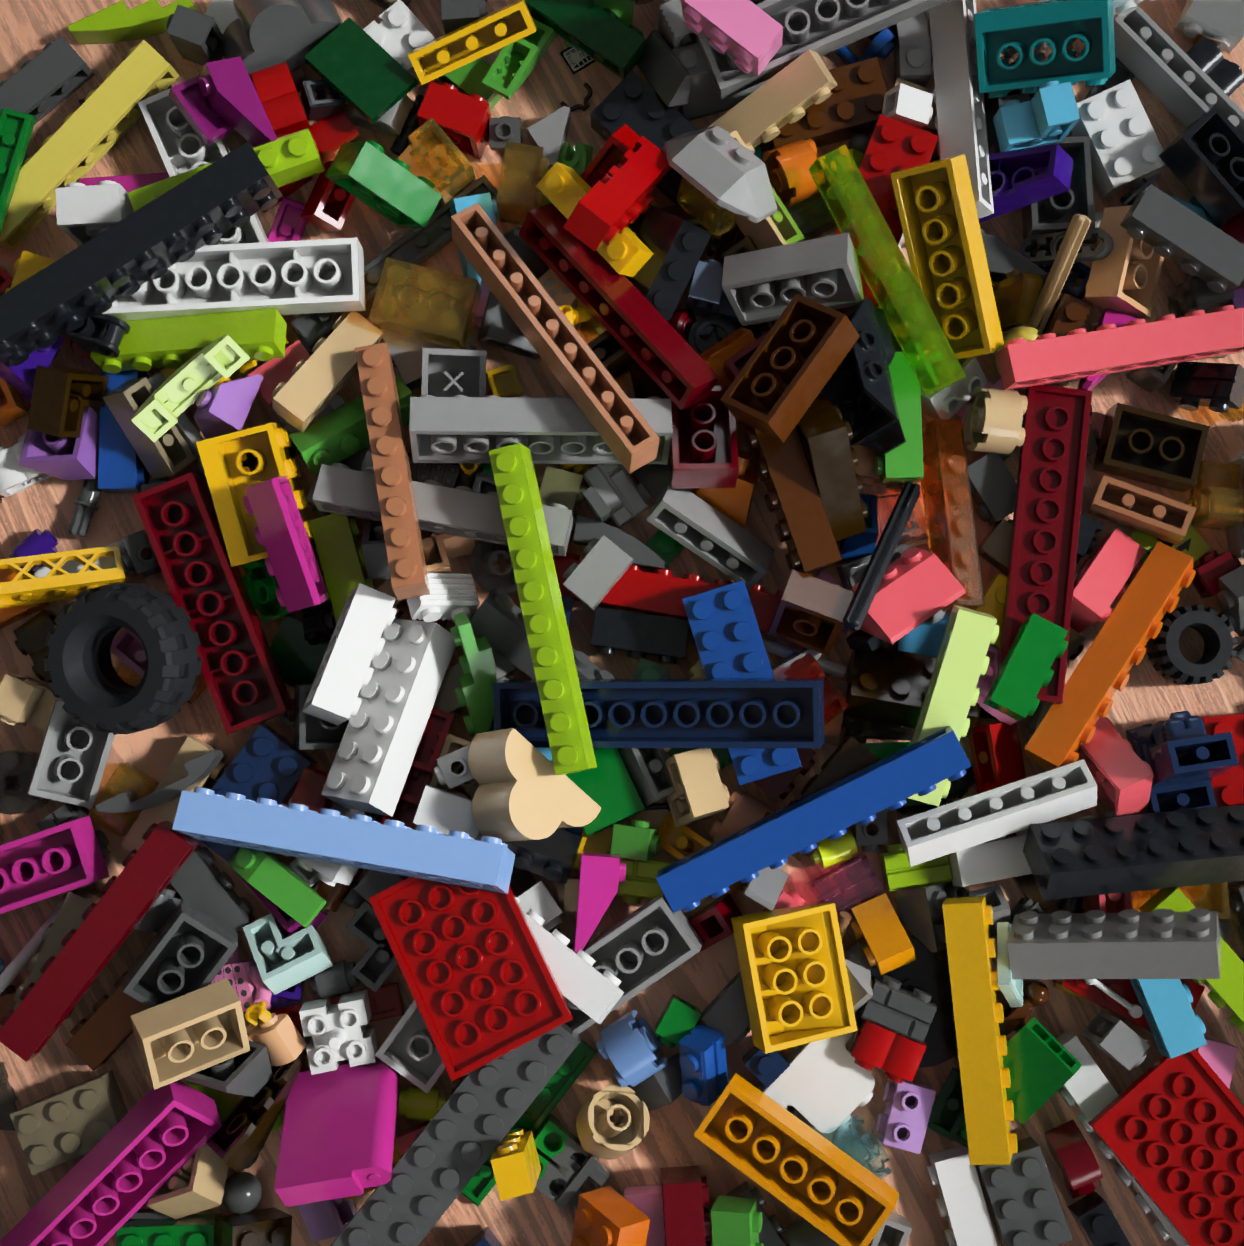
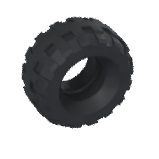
[44,583,202,735]

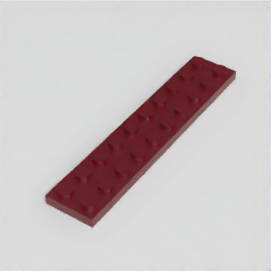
[998,385,1092,704]

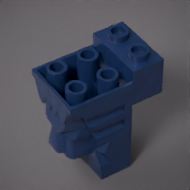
[1126,711,1239,814]

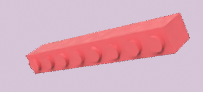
[996,305,1244,390]

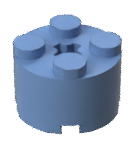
[596,1010,668,1087]

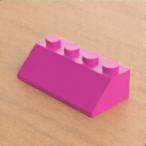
[243,476,329,613]

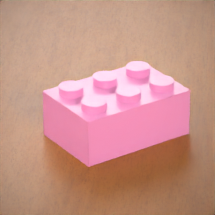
[681,0,783,76]

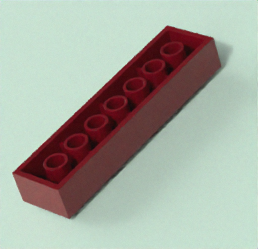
[132,472,294,735]

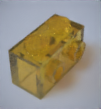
[407,117,475,197]

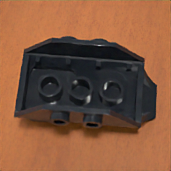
[817,297,906,455]

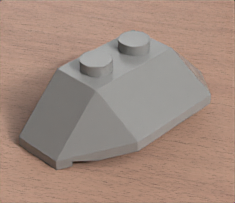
[663,125,777,223]

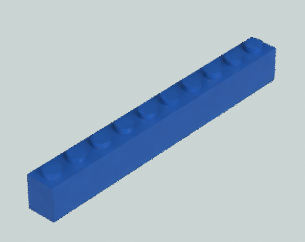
[656,726,971,913]

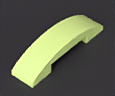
[130,334,250,442]

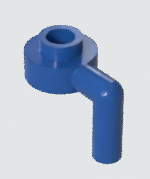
[834,28,896,65]

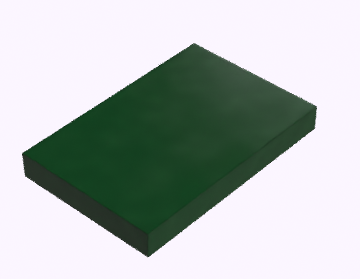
[304,17,417,125]

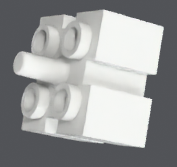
[299,990,379,1075]

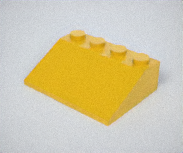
[731,902,858,1054]

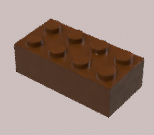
[767,57,887,151]
[720,294,860,443]

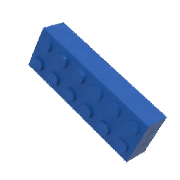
[682,580,802,785]

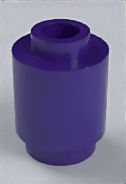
[9,529,59,572]

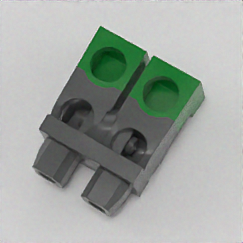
[533,1113,609,1211]

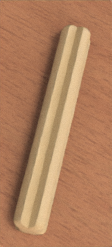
[1028,214,1091,331]

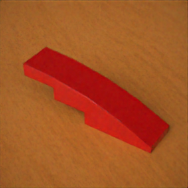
[261,112,359,213]

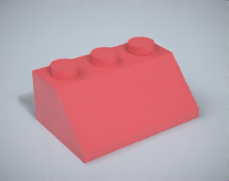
[850,547,966,644]

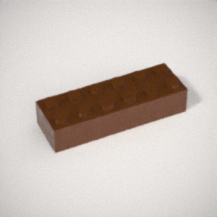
[737,420,842,574]

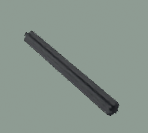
[843,482,921,632]

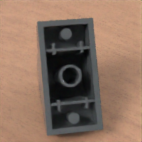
[221,0,343,83]

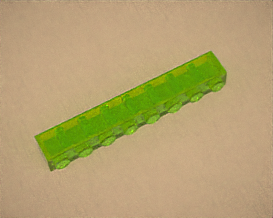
[808,144,966,397]

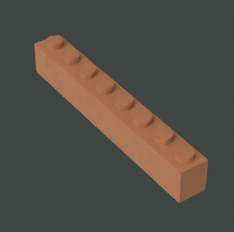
[355,342,430,600]

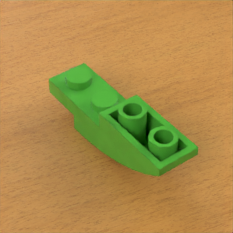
[450,612,497,735]

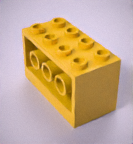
[196,423,315,567]

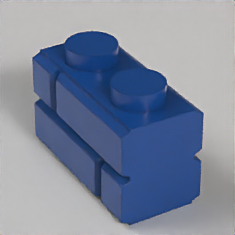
[678,1024,728,1106]

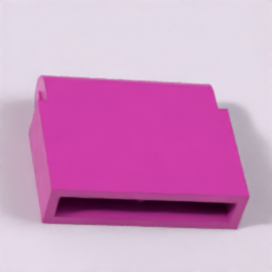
[274,1063,400,1207]

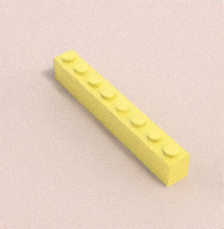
[0,40,180,252]

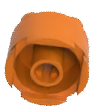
[763,138,830,211]

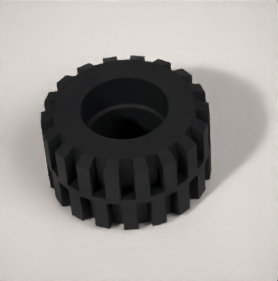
[1147,604,1238,685]

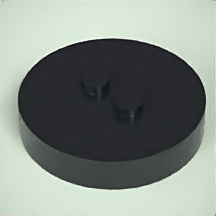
[855,935,958,1068]

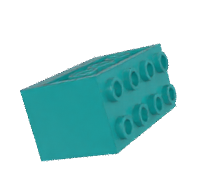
[974,0,1116,98]

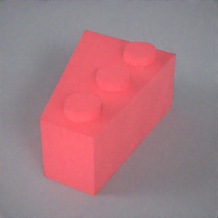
[1070,527,1147,633]
[1077,716,1154,817]

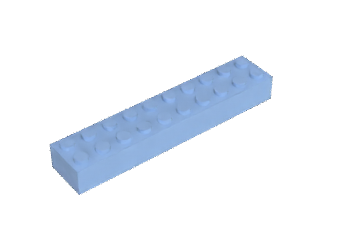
[172,787,515,894]

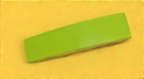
[67,0,198,44]

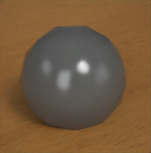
[222,1171,262,1214]

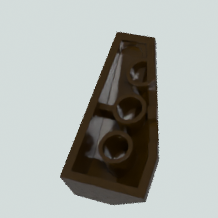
[206,1048,307,1174]

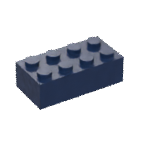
[199,725,318,863]

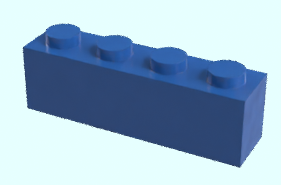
[98,369,150,493]

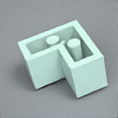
[242,913,334,995]

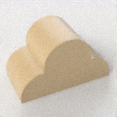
[468,728,601,842]

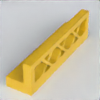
[0,545,125,608]

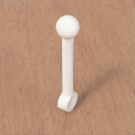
[1084,979,1143,1018]

